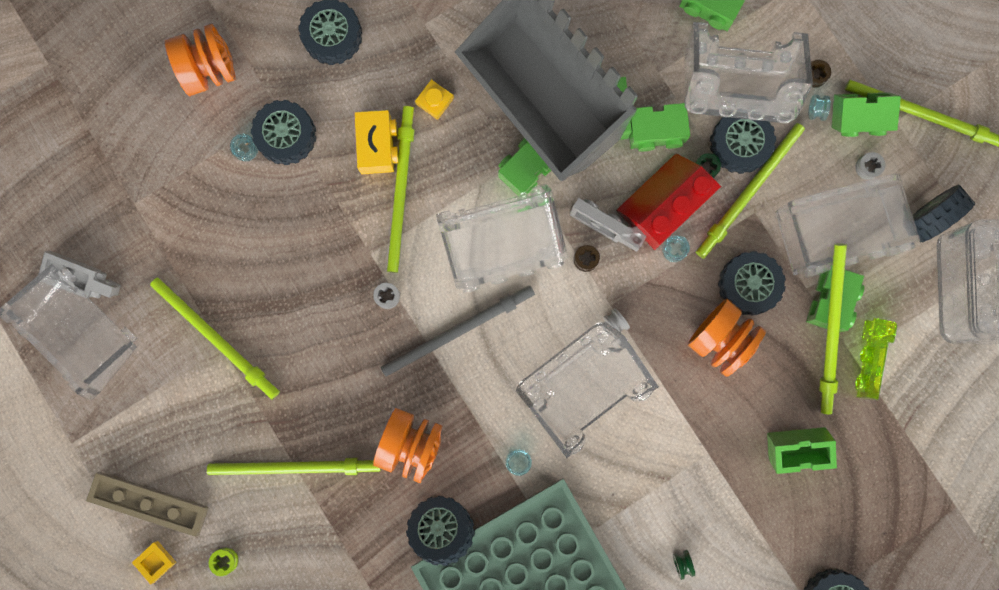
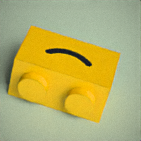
[355,110,399,174]

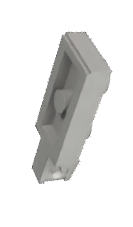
[570,198,646,252]
[37,250,121,298]

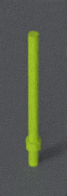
[845,79,999,147]
[387,106,415,273]
[696,123,805,259]
[819,243,847,415]
[150,278,280,400]
[207,458,381,475]

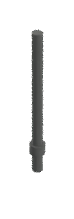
[381,285,535,377]

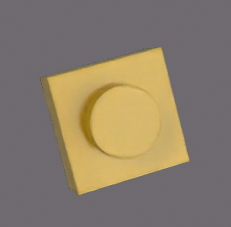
[415,79,454,120]
[132,541,177,584]

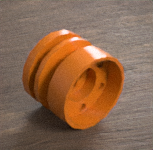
[165,24,236,97]
[687,299,766,377]
[373,408,443,483]

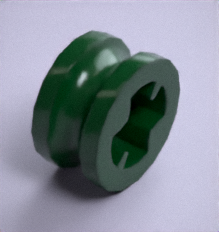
[695,153,721,178]
[673,550,695,580]

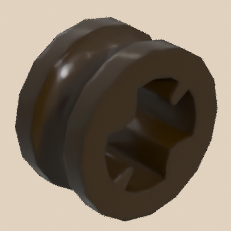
[802,60,832,88]
[573,245,600,272]

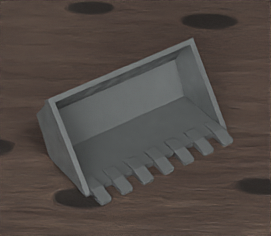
[455,0,638,181]

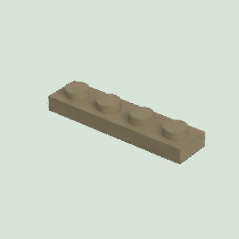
[86,472,209,537]

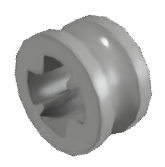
[855,152,885,180]
[373,282,400,309]
[603,308,630,337]

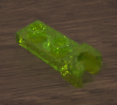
[855,318,897,400]

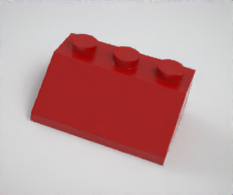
[616,153,722,250]

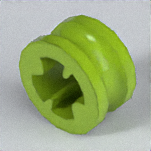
[208,547,238,577]

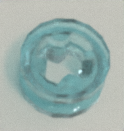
[808,94,831,121]
[230,134,258,162]
[662,235,690,262]
[505,449,532,476]

